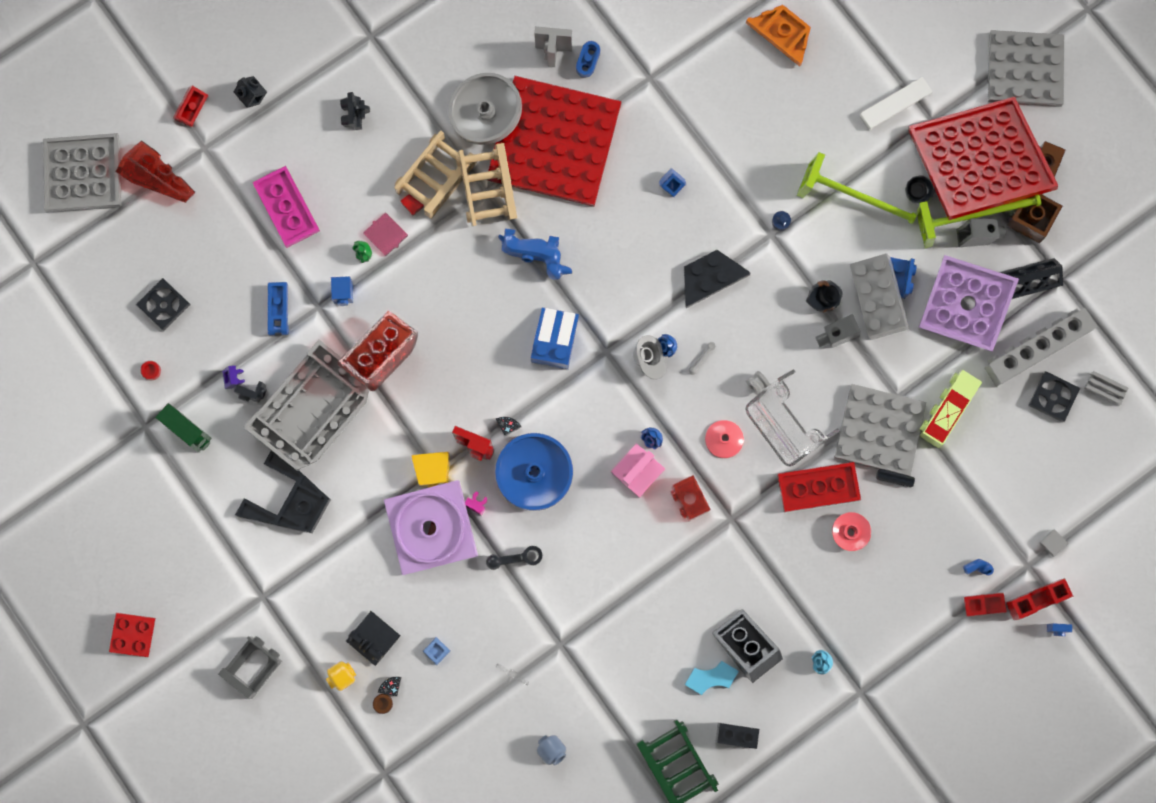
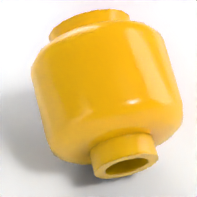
[326,661,356,691]

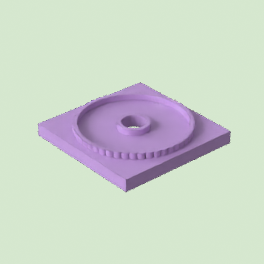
[919,255,1019,352]
[384,480,478,575]

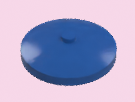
[495,433,573,511]

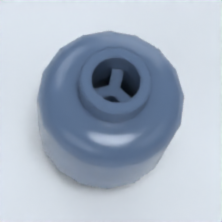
[537,735,566,766]

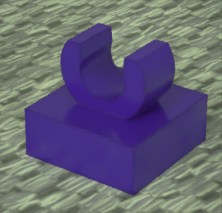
[222,366,245,389]

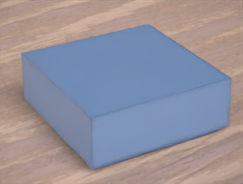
[423,637,451,665]

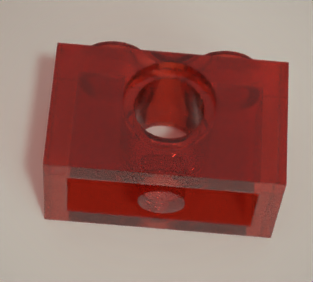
[670,475,711,522]

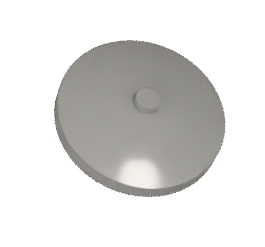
[448,73,522,145]

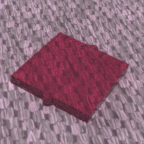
[363,212,408,256]

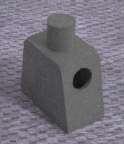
[956,219,1006,247]
[815,314,861,348]

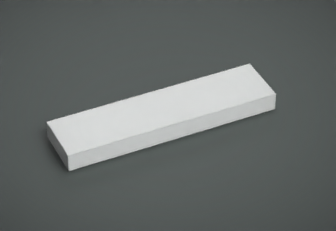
[860,77,933,130]

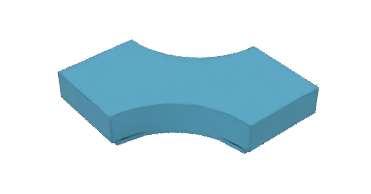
[685,661,739,695]

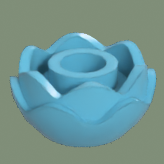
[812,650,833,675]

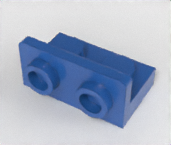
[890,257,917,299]

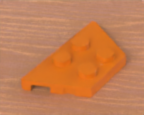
[746,5,811,67]

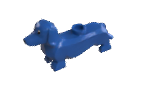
[498,228,572,280]

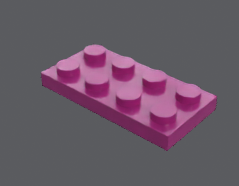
[252,166,320,248]

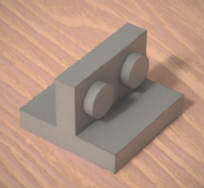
[534,26,572,67]

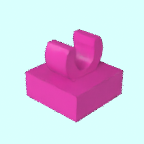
[465,492,487,516]

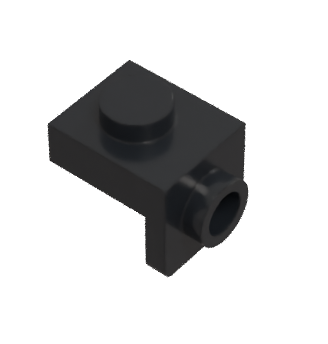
[234,381,267,403]

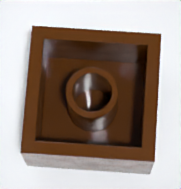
[1006,194,1063,244]

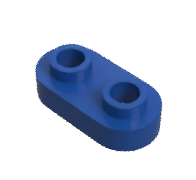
[576,41,601,78]

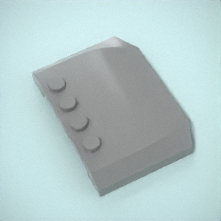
[244,340,371,471]

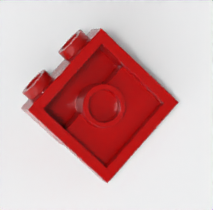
[452,426,494,461]

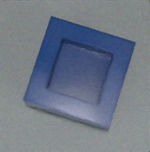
[1047,623,1072,637]

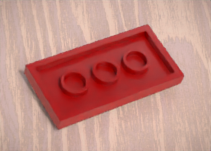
[777,462,861,513]

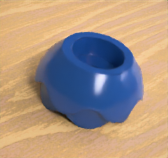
[658,334,678,358]
[641,427,663,450]

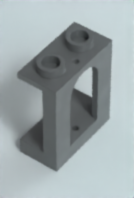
[218,636,282,699]

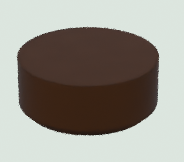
[373,694,393,714]

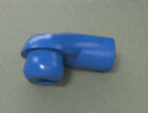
[963,559,994,576]

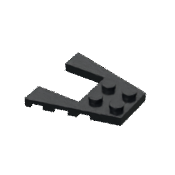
[235,451,331,534]

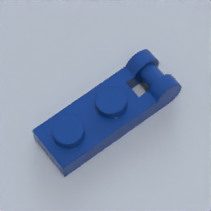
[268,282,289,336]

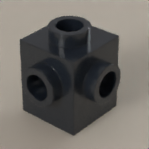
[233,76,267,108]

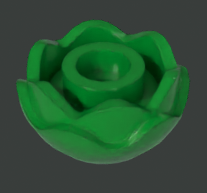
[352,241,372,263]

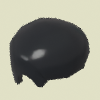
[905,175,935,204]

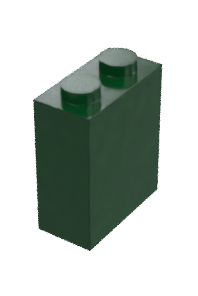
[155,403,212,452]

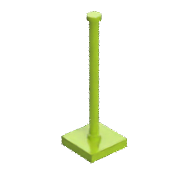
[796,152,917,224]
[916,194,1041,249]

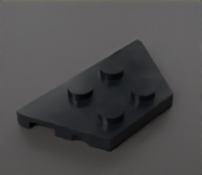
[684,250,751,309]

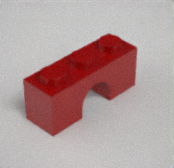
[1005,578,1074,620]

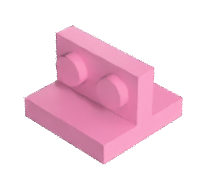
[611,443,665,498]

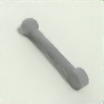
[689,342,716,375]

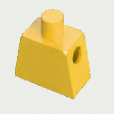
[412,452,450,488]

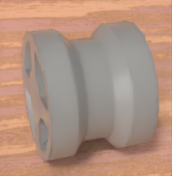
[746,371,770,395]

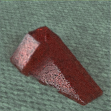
[115,140,195,203]

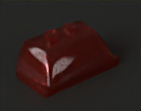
[338,310,418,391]

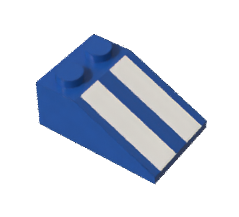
[531,307,579,370]

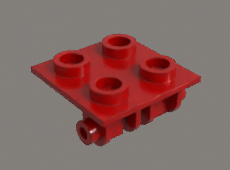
[109,613,156,657]

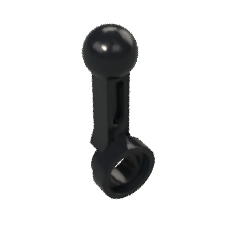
[486,546,543,570]

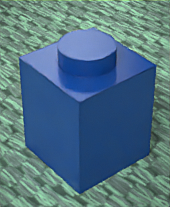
[331,276,353,306]

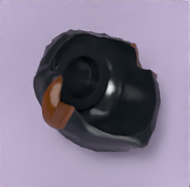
[806,280,843,313]

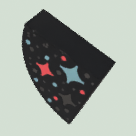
[496,417,522,436]
[377,677,402,697]

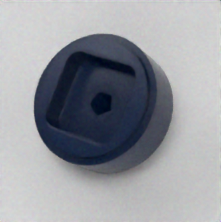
[772,211,791,231]

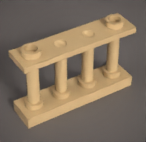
[394,131,477,219]
[455,143,517,226]

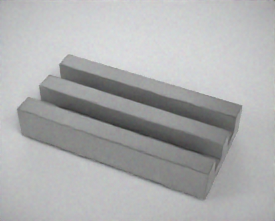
[1084,371,1129,406]

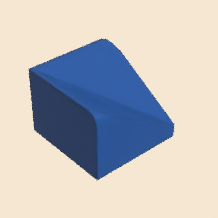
[659,168,686,197]

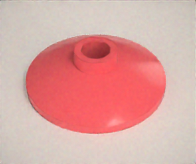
[705,420,744,458]
[832,512,871,551]

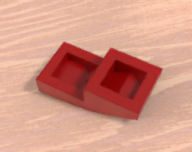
[964,593,1007,616]

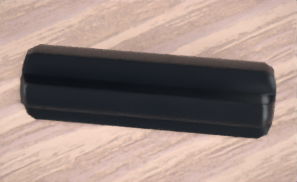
[876,469,915,488]

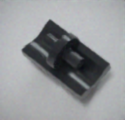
[340,92,370,130]

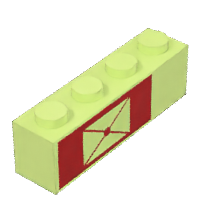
[919,370,982,448]

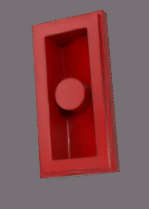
[173,85,208,127]

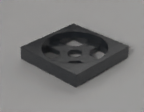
[136,278,191,331]
[1028,371,1080,422]

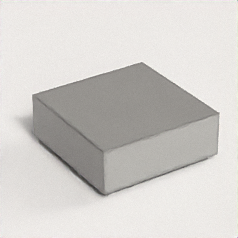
[1039,529,1069,557]

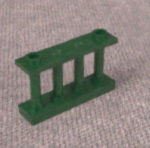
[636,719,719,803]

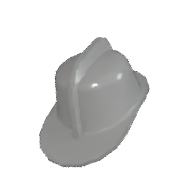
[633,335,666,380]

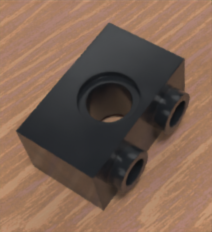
[715,722,760,749]

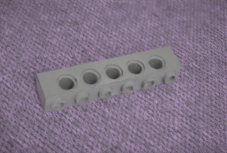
[985,308,1098,387]

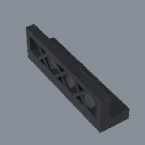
[999,258,1063,299]

